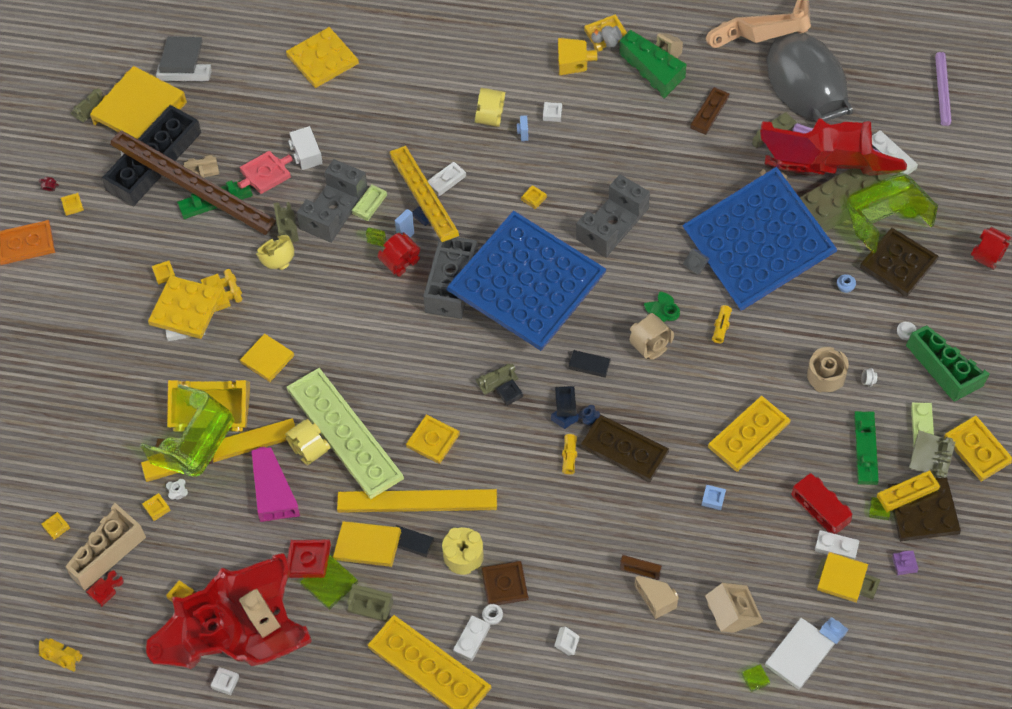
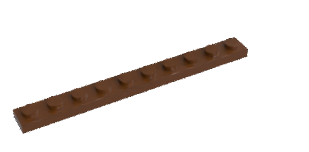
[110,130,276,235]

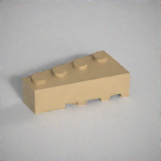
[66,503,146,591]

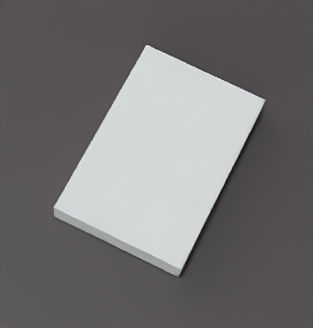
[765,618,835,690]

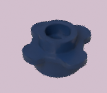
[578,405,600,425]

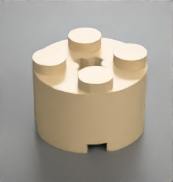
[630,313,674,359]
[807,347,849,393]

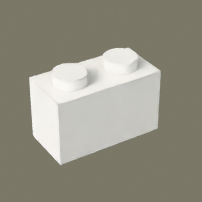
[288,126,323,170]

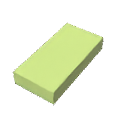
[352,184,387,221]

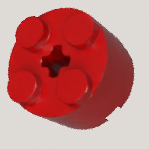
[971,226,1012,270]
[377,232,420,277]

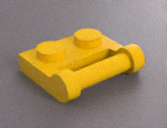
[584,14,627,52]

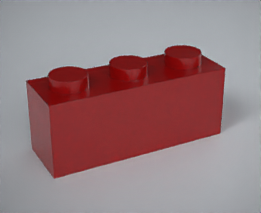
[791,473,853,534]

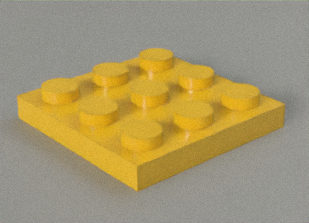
[286,27,359,88]
[148,275,223,339]

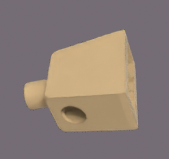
[239,589,281,637]

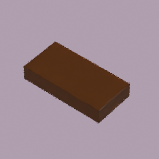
[620,555,662,580]

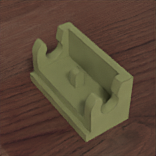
[274,202,299,242]
[347,584,393,622]

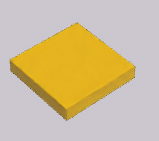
[240,333,294,382]
[406,414,460,464]
[817,552,868,603]

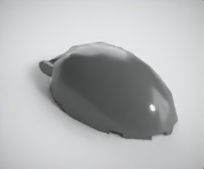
[766,32,853,122]

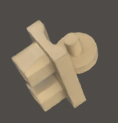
[184,155,219,178]

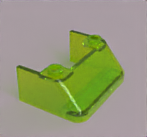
[847,173,938,253]
[140,384,234,476]

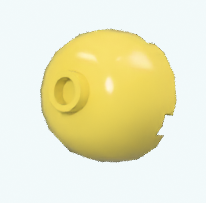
[256,235,294,270]

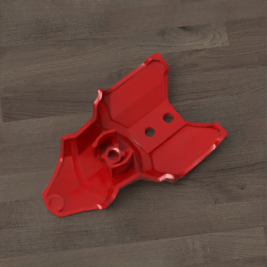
[760,118,907,176]
[146,553,312,669]

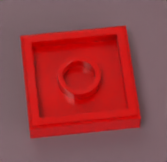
[287,539,331,578]

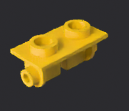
[39,638,82,672]

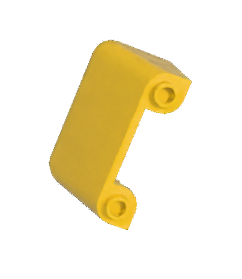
[167,380,250,432]

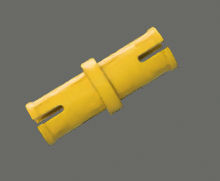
[712,305,732,344]
[562,434,577,475]

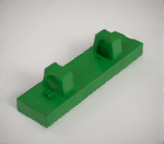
[177,179,253,219]
[854,411,879,485]

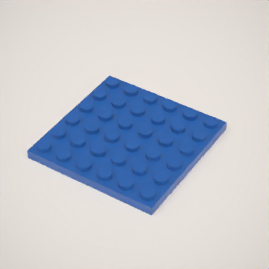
[682,167,837,311]
[447,210,606,351]

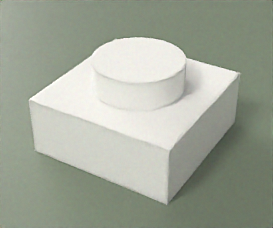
[543,102,562,122]
[554,627,580,656]
[211,667,239,695]

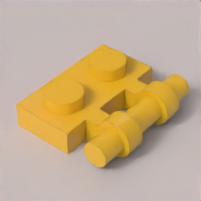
[201,269,243,312]

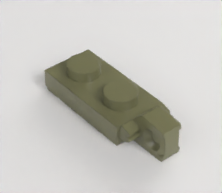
[752,112,798,149]

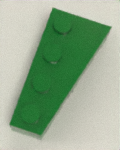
[619,30,687,99]
[906,325,990,402]

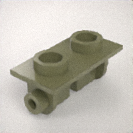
[70,88,103,122]
[475,363,518,395]

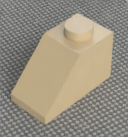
[656,33,683,58]
[635,576,679,619]

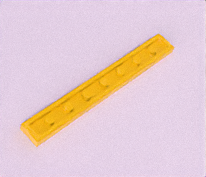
[389,146,459,242]
[141,418,295,482]
[337,489,497,513]

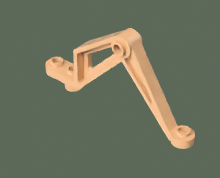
[706,0,811,48]

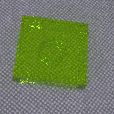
[301,555,358,610]

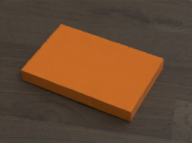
[0,220,55,265]

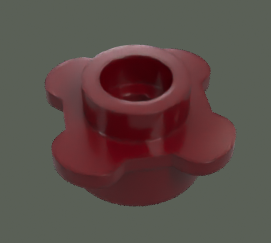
[38,177,59,191]

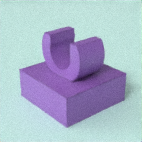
[892,550,918,575]

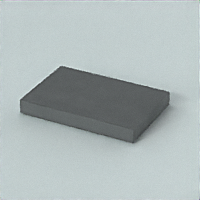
[159,37,203,73]

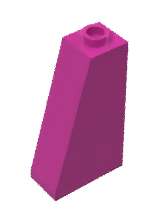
[251,447,300,522]

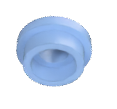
[837,274,856,293]

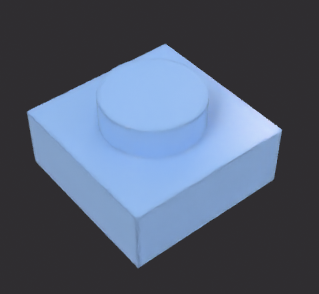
[517,116,528,141]
[702,485,726,510]
[819,617,849,644]

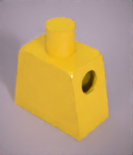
[558,38,597,75]

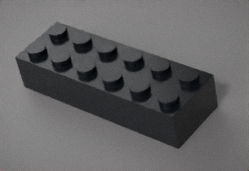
[102,105,201,207]

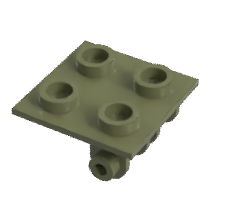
[909,430,955,478]

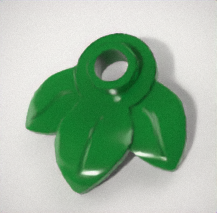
[644,291,680,322]

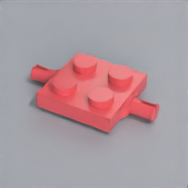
[237,151,293,194]

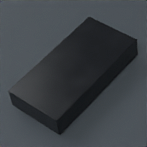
[569,350,611,378]
[555,386,577,417]
[396,525,434,558]

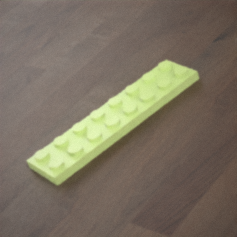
[287,368,404,499]

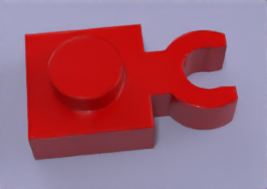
[86,570,124,607]

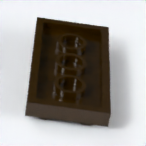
[581,414,669,482]

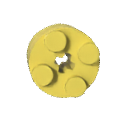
[475,88,506,127]
[285,419,331,466]
[442,528,484,575]

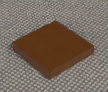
[481,561,529,605]

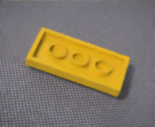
[708,395,791,472]

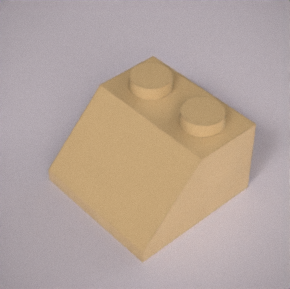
[705,583,763,633]

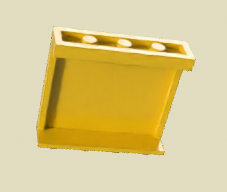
[90,66,187,139]

